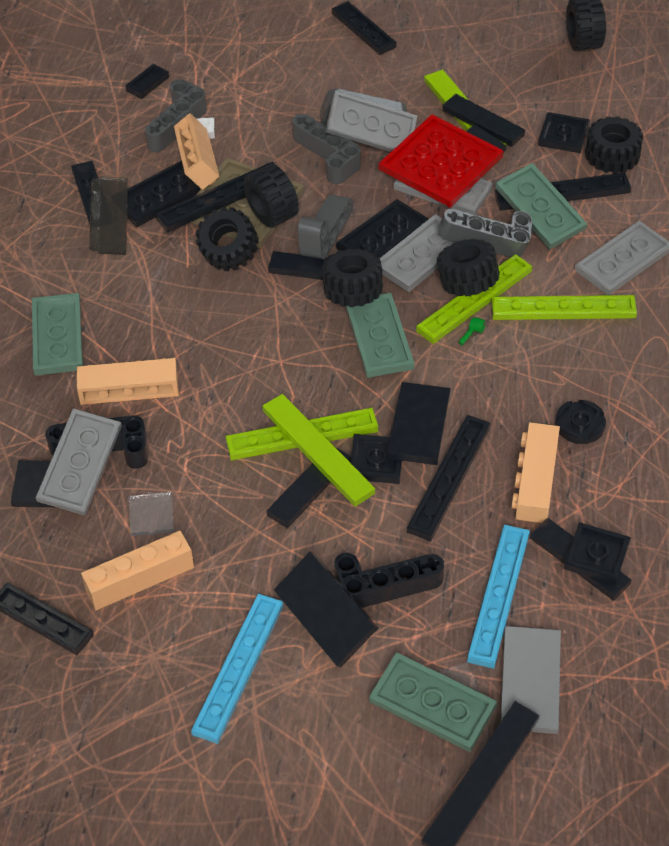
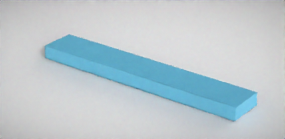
[467,524,530,669]
[191,594,284,744]

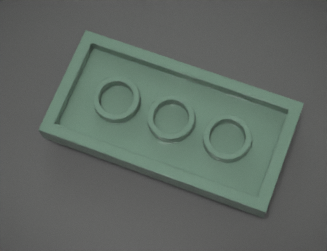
[495,163,587,249]
[32,293,83,376]
[345,293,415,378]
[369,652,497,753]

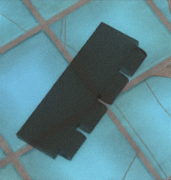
[89,177,128,255]

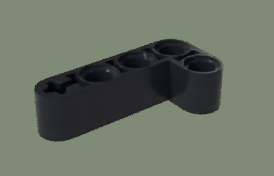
[45,416,148,469]
[334,552,444,608]

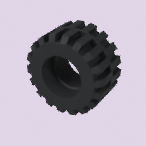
[566,0,606,51]
[585,116,643,174]
[244,164,299,228]
[196,207,259,271]
[437,239,500,296]
[322,249,383,307]

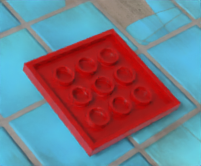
[379,114,503,208]

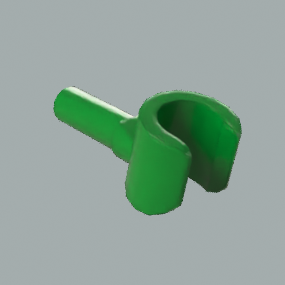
[458,317,485,346]

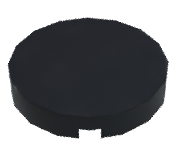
[556,400,606,444]

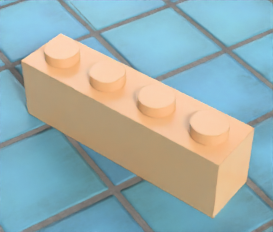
[174,113,219,190]
[77,358,179,405]
[512,422,560,523]
[81,531,194,611]

